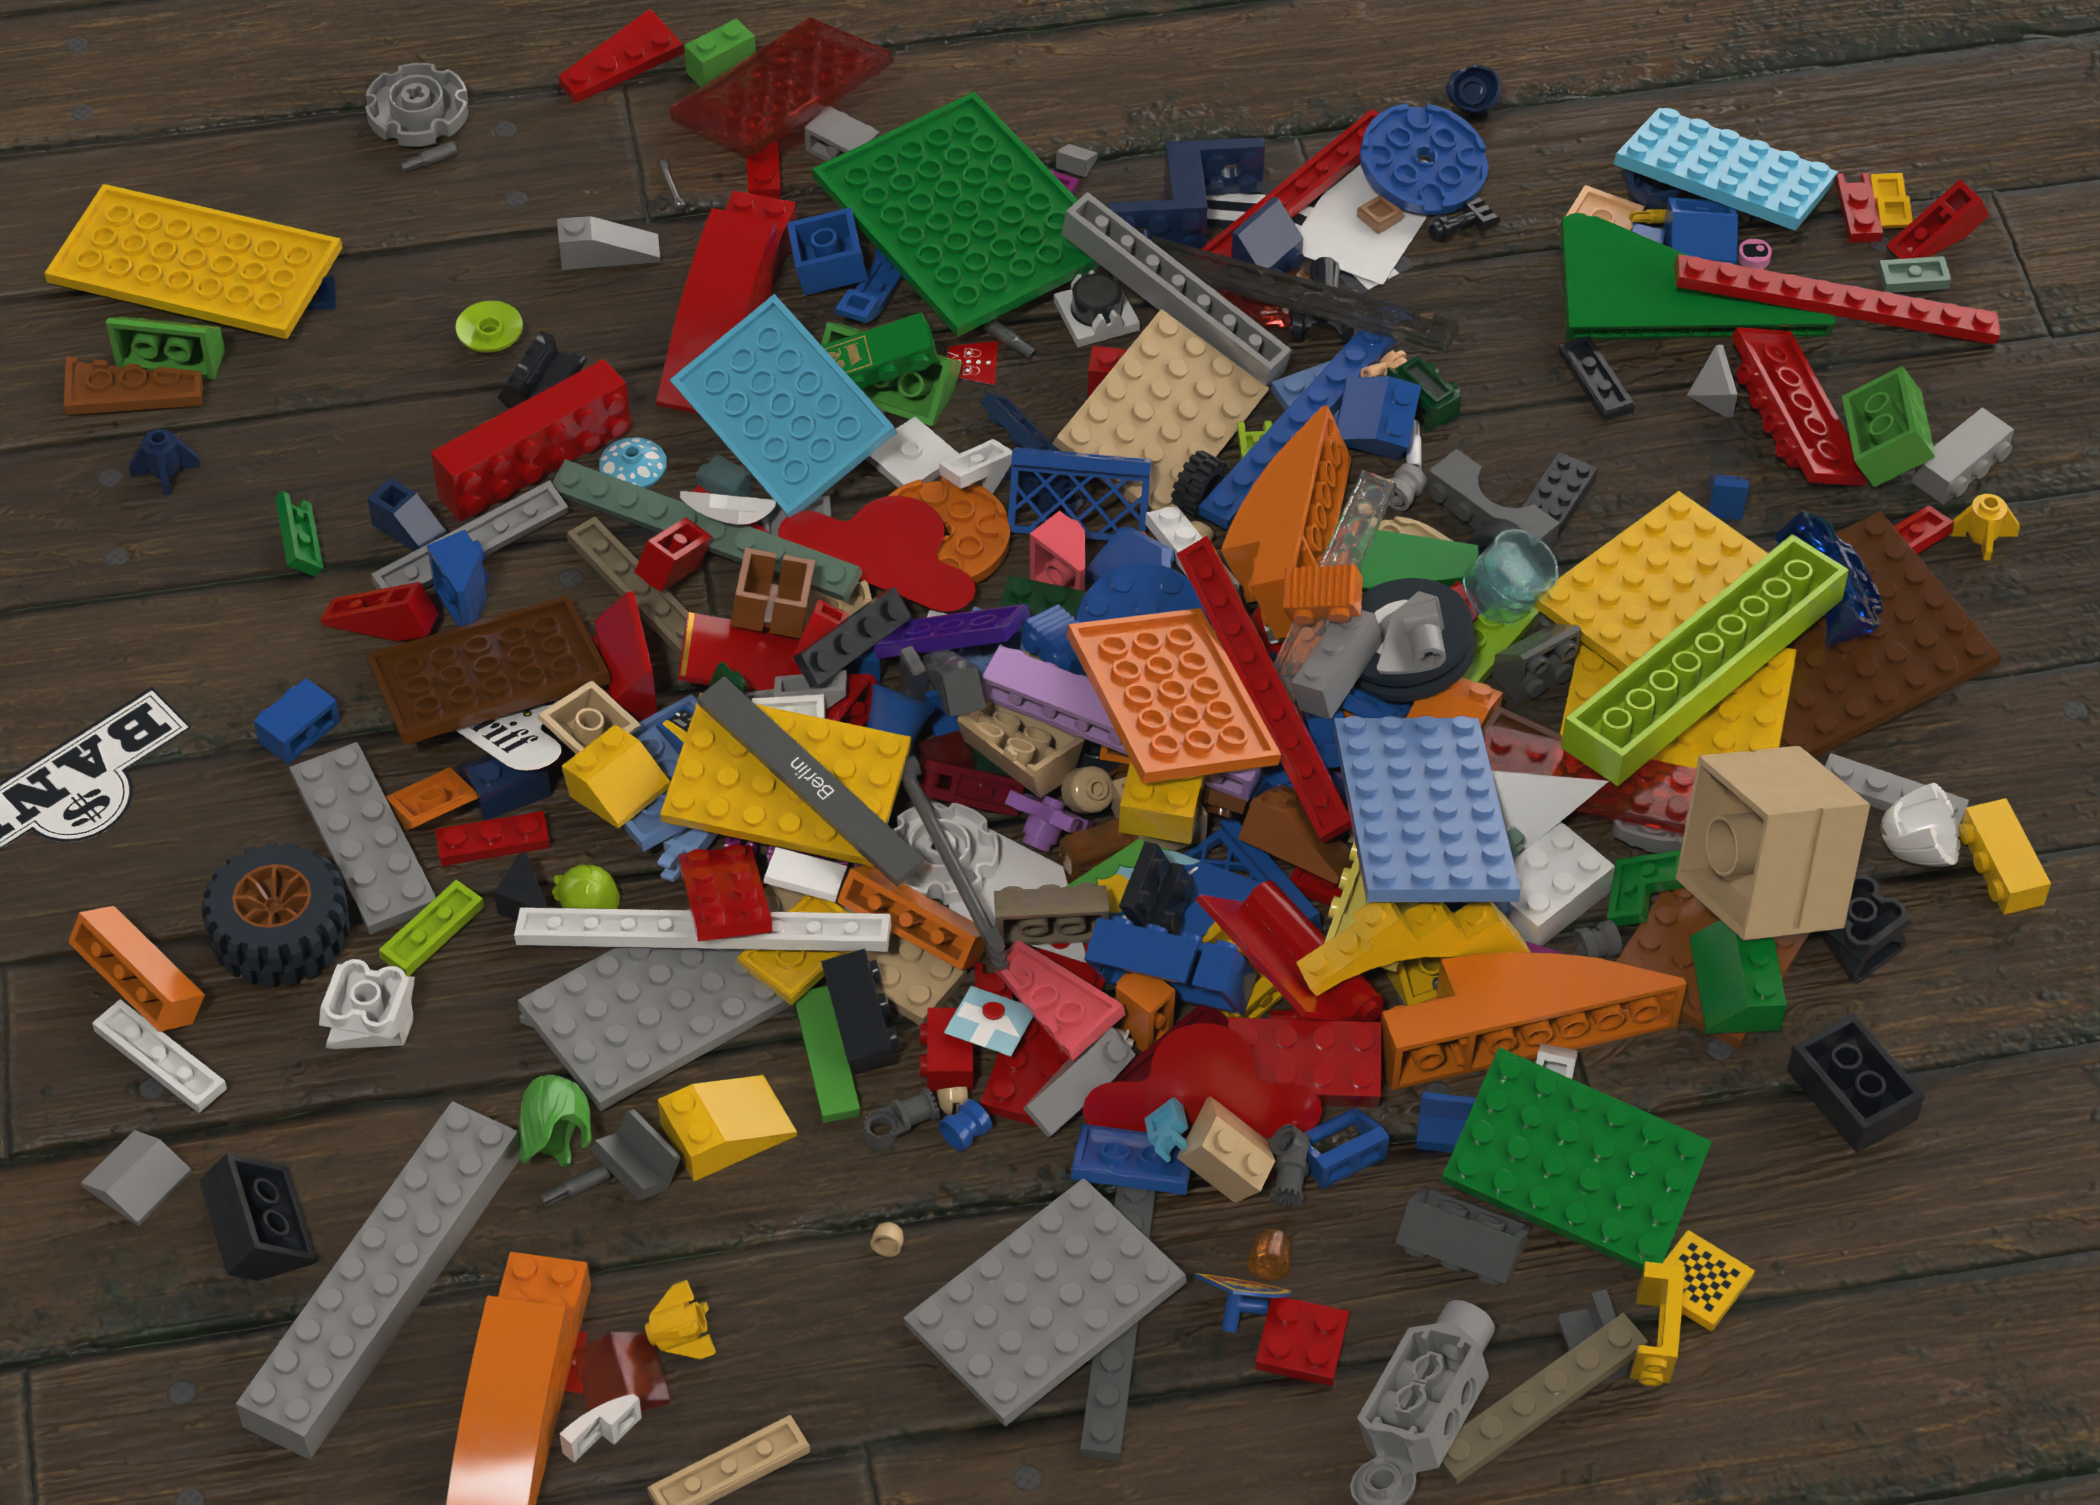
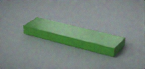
[794,986,860,1123]

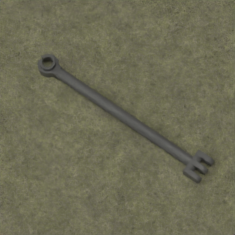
[900,755,1008,971]

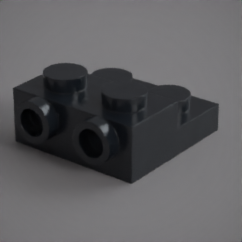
[1119,842,1194,935]

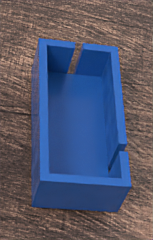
[1084,916,1257,1016]

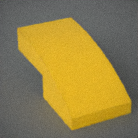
[1870,173,1913,229]

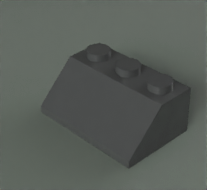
[1395,1185,1534,1285]

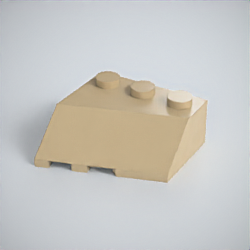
[957,699,1085,798]

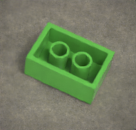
[1842,366,1936,487]

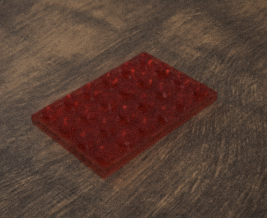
[668,17,894,156]

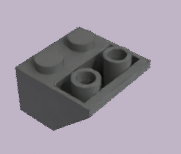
[1492,624,1581,704]

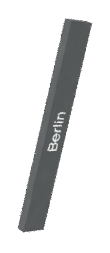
[697,676,924,887]

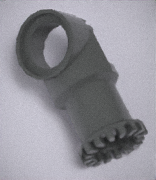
[863,1088,940,1149]
[1270,1124,1310,1207]

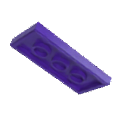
[874,604,1030,659]

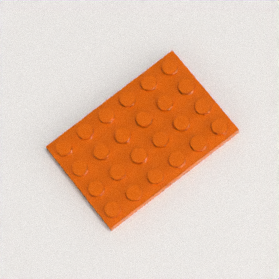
[1066,608,1281,784]

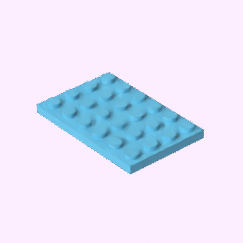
[1613,107,1838,231]
[670,294,897,517]

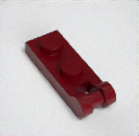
[920,758,1024,817]

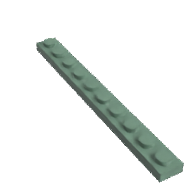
[552,459,863,602]

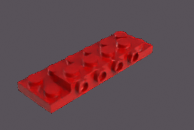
[1731,327,1868,486]

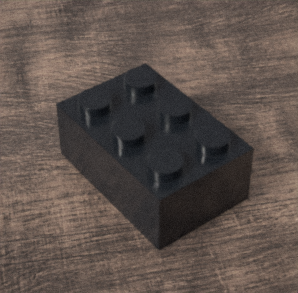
[1787,1013,1925,1153]

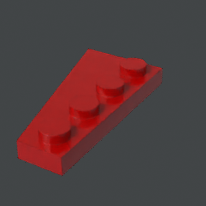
[558,9,684,103]

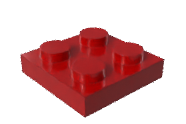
[1255,1297,1349,1386]

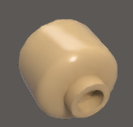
[1061,766,1113,814]

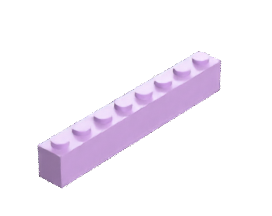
[981,645,1264,802]

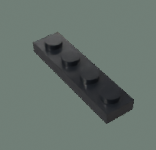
[793,587,912,688]

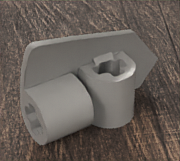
[1377,591,1446,675]

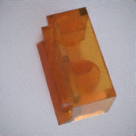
[1056,819,1138,884]

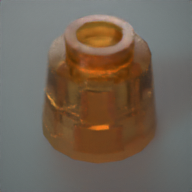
[1247,1229,1290,1281]

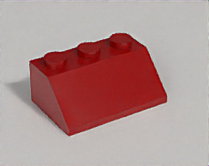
[590,591,657,720]

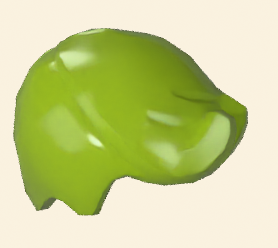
[552,864,620,909]

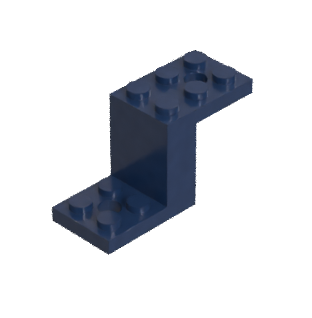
[1107,137,1265,255]

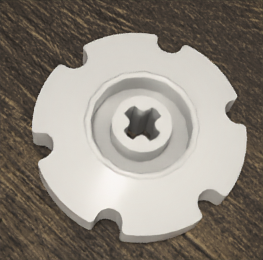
[891,802,999,905]

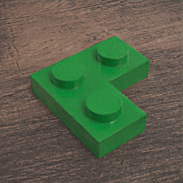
[1607,850,1685,927]

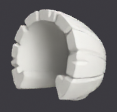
[1880,783,1960,867]

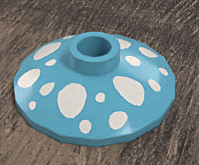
[599,437,667,488]

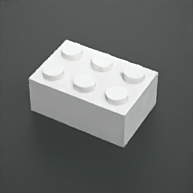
[1505,822,1615,946]

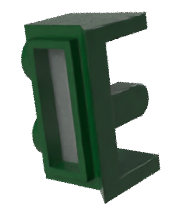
[1387,355,1461,432]

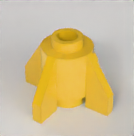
[1948,494,2020,560]
[645,1280,716,1359]

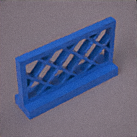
[1008,447,1152,541]
[1183,815,1322,931]

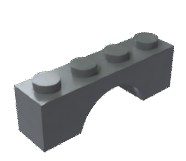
[1426,449,1560,567]
[918,649,986,717]

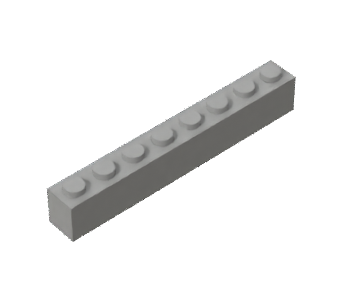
[1061,192,1292,388]

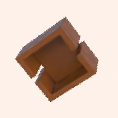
[731,548,815,638]

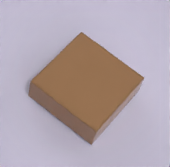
[1357,195,1403,234]

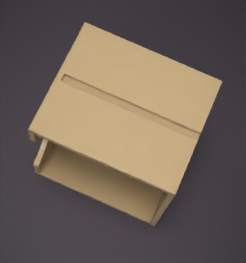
[1676,746,1870,940]

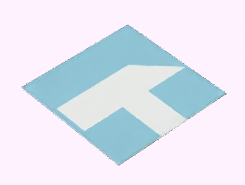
[944,986,1033,1056]

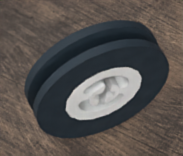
[1354,578,1476,702]

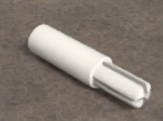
[1406,419,1422,470]

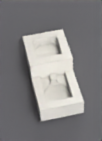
[559,1394,642,1462]

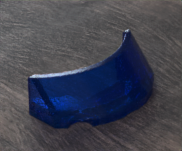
[1774,510,1883,646]

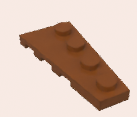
[64,356,203,415]

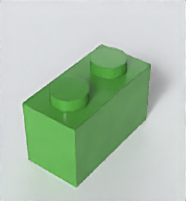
[684,18,756,91]

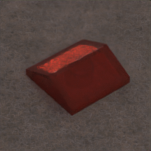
[573,1332,670,1411]

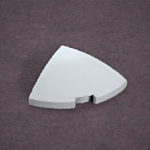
[680,491,776,524]

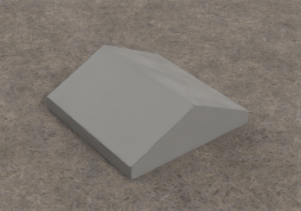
[81,1130,192,1226]

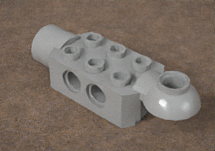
[1350,1300,1495,1505]

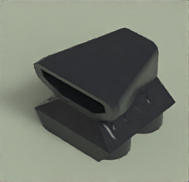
[498,331,587,409]
[1818,874,1913,984]

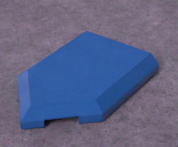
[1085,526,1174,584]

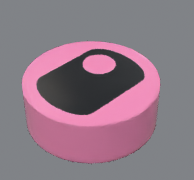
[1738,239,1772,269]

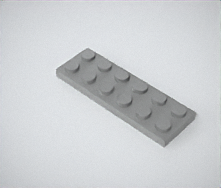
[289,742,436,935]

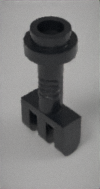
[1428,197,1500,242]

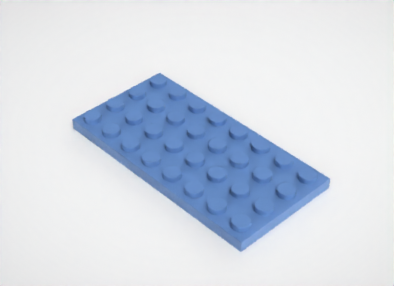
[1333,716,1520,902]

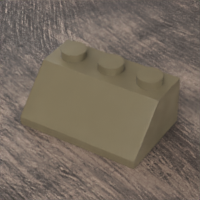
[994,882,1109,946]

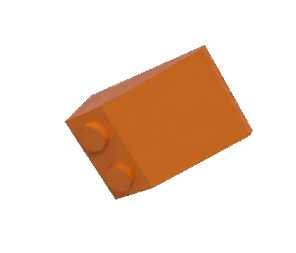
[1406,677,1503,730]

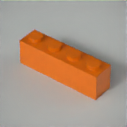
[836,865,986,971]
[68,906,205,1032]

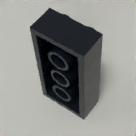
[1522,452,1597,538]

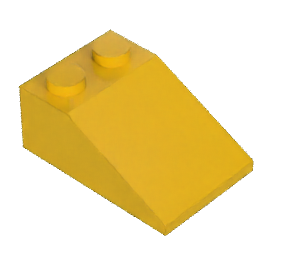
[658,1075,797,1182]

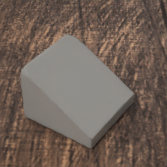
[1056,144,1099,177]

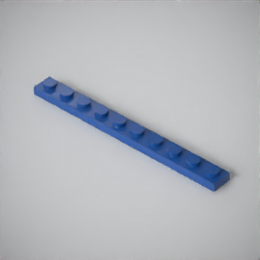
[1199,300,1414,530]

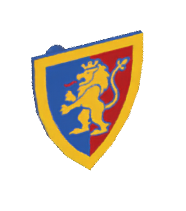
[1195,1273,1292,1333]

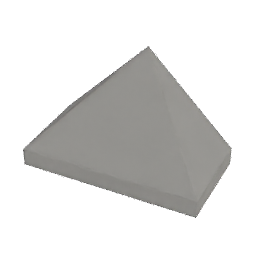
[1686,345,1738,417]

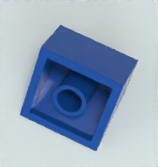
[1336,376,1421,460]
[427,530,489,627]

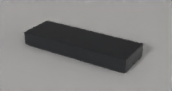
[1558,336,1635,422]

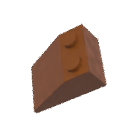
[1238,785,1354,884]

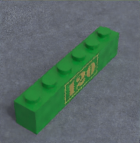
[822,312,939,390]

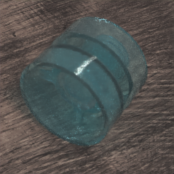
[1464,529,1558,623]

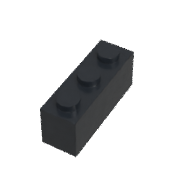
[821,948,901,1076]

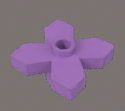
[1005,790,1094,852]

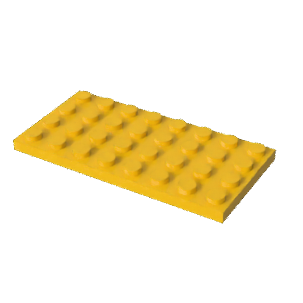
[44,184,343,339]

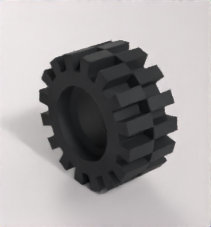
[1171,450,1228,518]

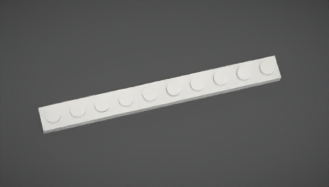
[514,908,891,952]

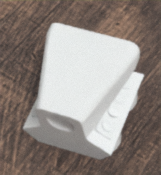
[319,959,415,1049]

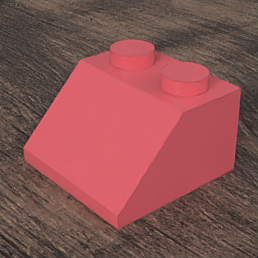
[1030,511,1085,591]

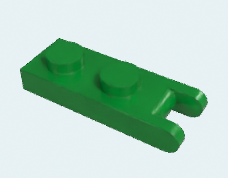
[276,491,324,577]

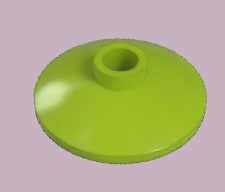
[456,301,523,352]

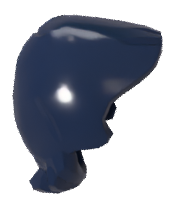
[1445,65,1502,115]
[1622,169,1682,210]

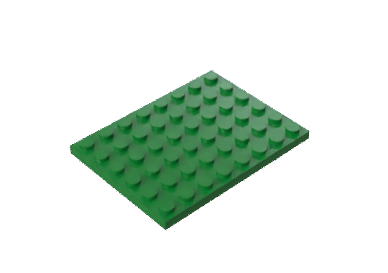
[812,92,1101,337]

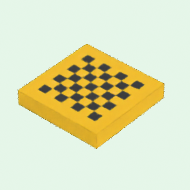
[1663,1230,1755,1332]

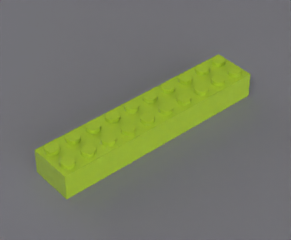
[1561,534,1849,786]

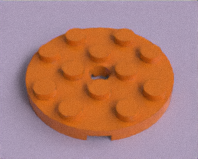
[888,477,1010,584]

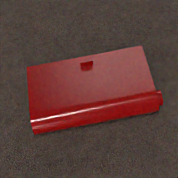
[1196,880,1384,1022]

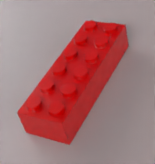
[431,359,631,522]

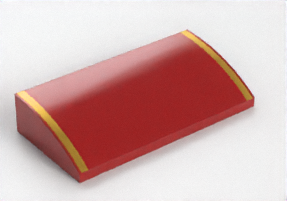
[678,612,803,692]

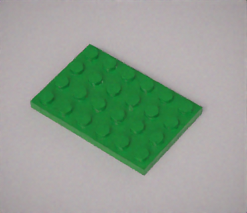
[1440,1047,1712,1271]

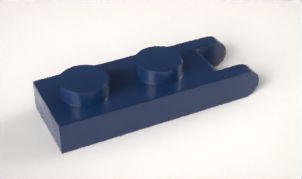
[981,393,1060,451]

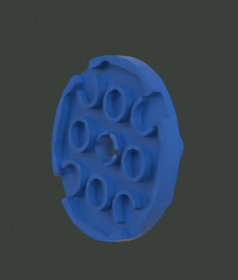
[1360,103,1489,215]
[1075,563,1212,625]

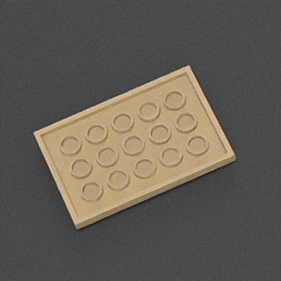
[1053,309,1270,512]

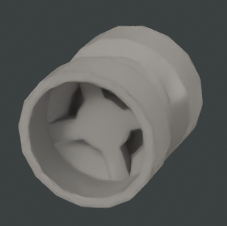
[1380,463,1428,511]

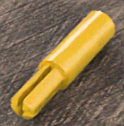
[1629,209,1666,224]

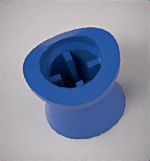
[867,684,936,763]

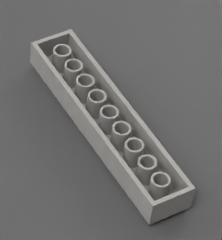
[236,1101,520,1460]

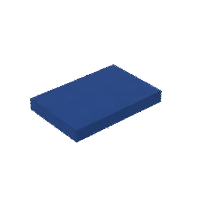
[1071,1124,1191,1195]

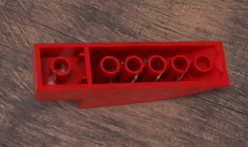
[656,190,797,414]

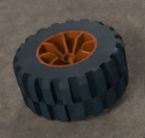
[201,842,350,987]

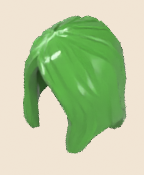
[519,1074,591,1167]

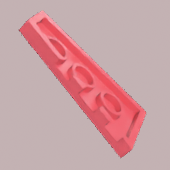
[994,940,1126,1061]

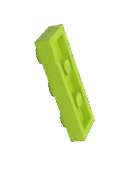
[378,880,484,976]

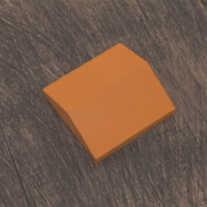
[385,767,478,831]

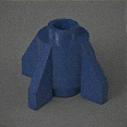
[129,429,200,495]

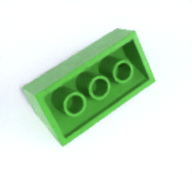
[821,322,962,426]

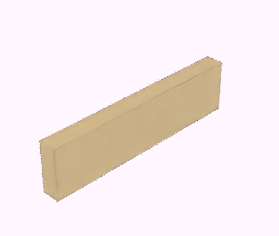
[647,1415,810,1505]

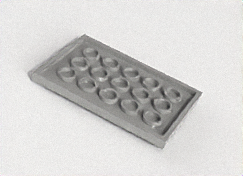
[518,908,791,1111]
[903,1178,1187,1426]

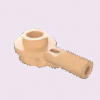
[1360,350,1408,377]

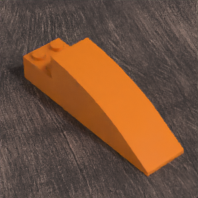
[1221,405,1352,640]
[1381,952,1687,1091]
[446,1252,591,1505]

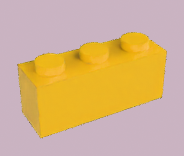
[1959,798,2051,915]

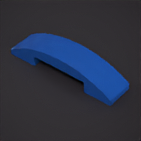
[835,248,904,323]

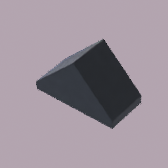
[494,852,548,921]

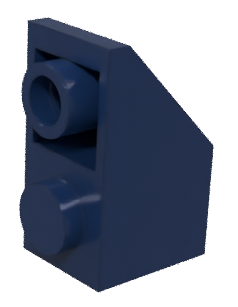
[367,477,447,551]

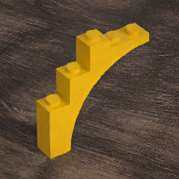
[1296,902,1531,996]

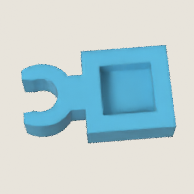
[1144,1097,1188,1163]

